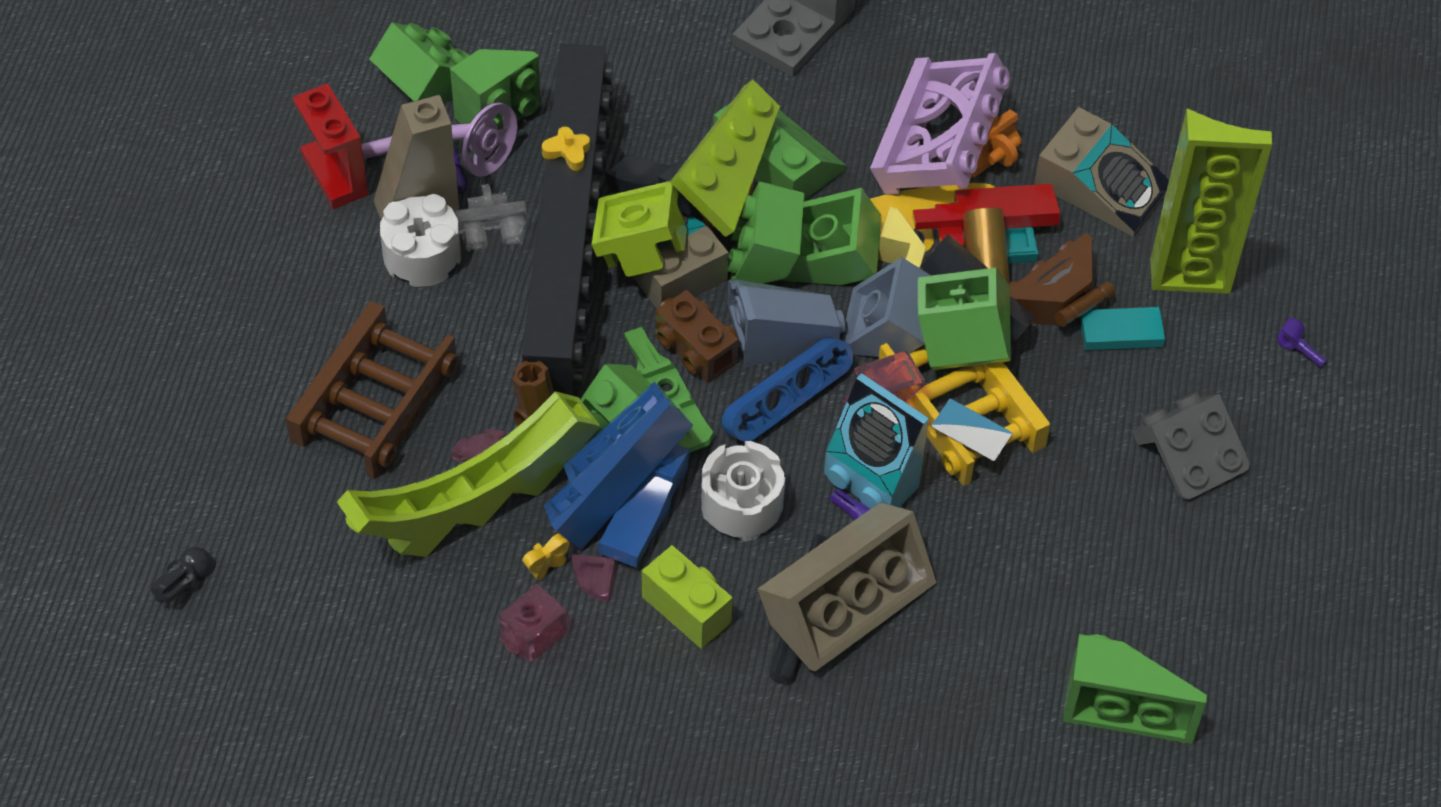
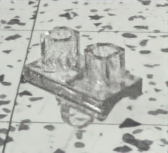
[455,184,526,251]

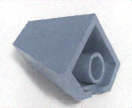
[727,279,845,367]

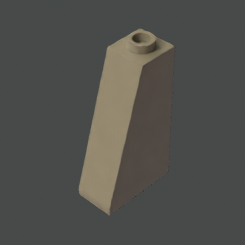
[374,95,460,221]

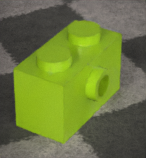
[642,545,733,649]

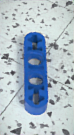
[722,337,853,441]

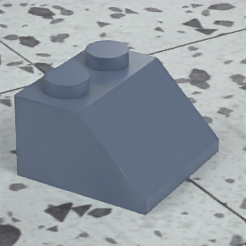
[841,257,931,358]

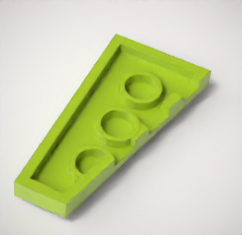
[670,79,780,237]

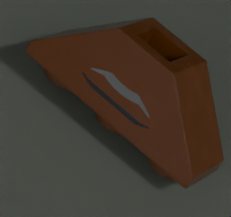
[1009,232,1092,325]

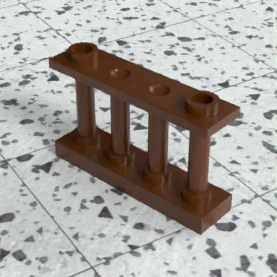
[286,301,459,480]

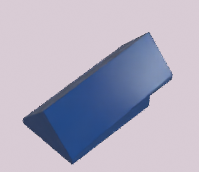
[544,382,693,550]

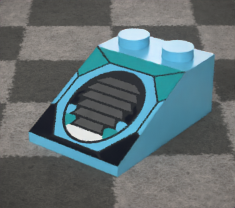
[824,373,929,509]

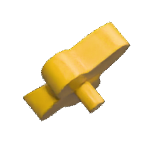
[542,127,590,171]
[522,533,570,580]

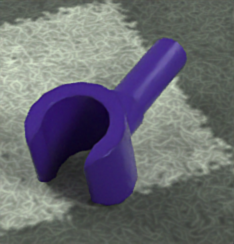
[1277,318,1327,368]

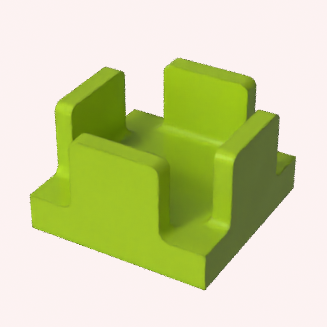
[591,181,687,277]

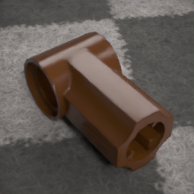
[512,361,554,426]

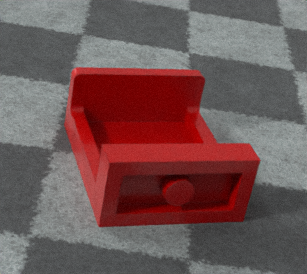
[293,83,368,210]

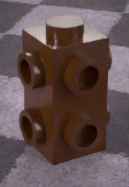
[655,290,739,384]

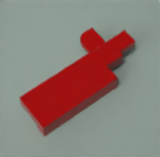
[912,184,1060,247]

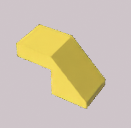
[878,207,926,270]

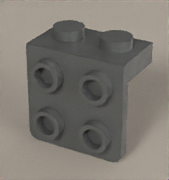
[1131,392,1250,500]

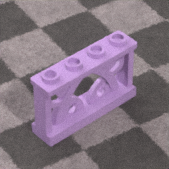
[870,53,1010,194]

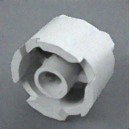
[380,194,461,287]
[701,441,785,541]

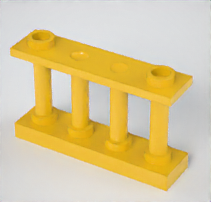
[876,343,1050,486]

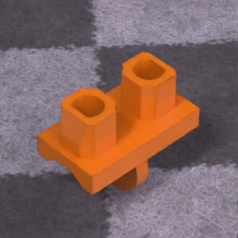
[971,110,1022,178]

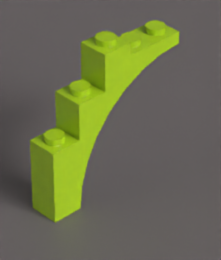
[337,392,601,557]

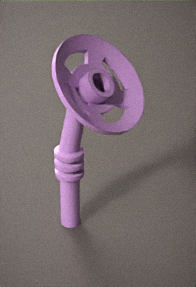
[361,103,517,177]

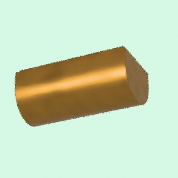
[963,208,1010,284]

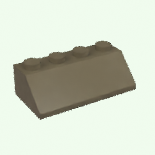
[758,502,937,671]

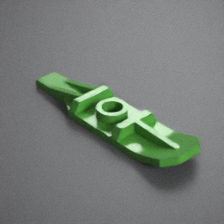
[624,327,714,453]

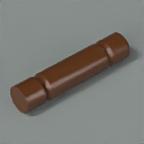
[1055,281,1115,327]

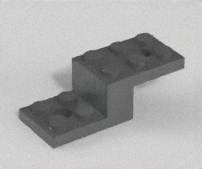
[732,0,855,77]

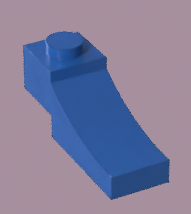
[598,444,690,568]

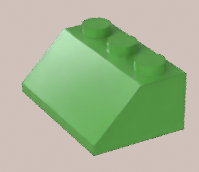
[713,104,847,201]

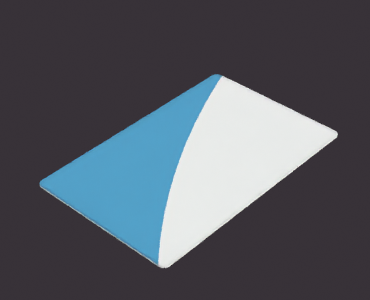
[932,399,1012,461]

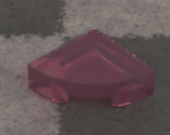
[451,429,505,463]
[572,554,614,602]

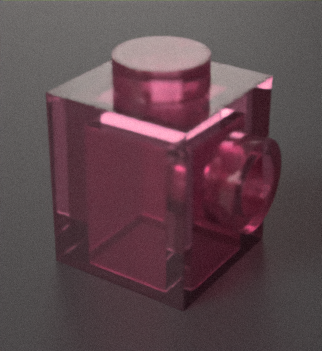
[499,584,567,662]

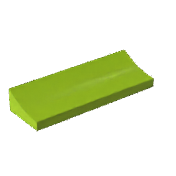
[1150,108,1272,294]

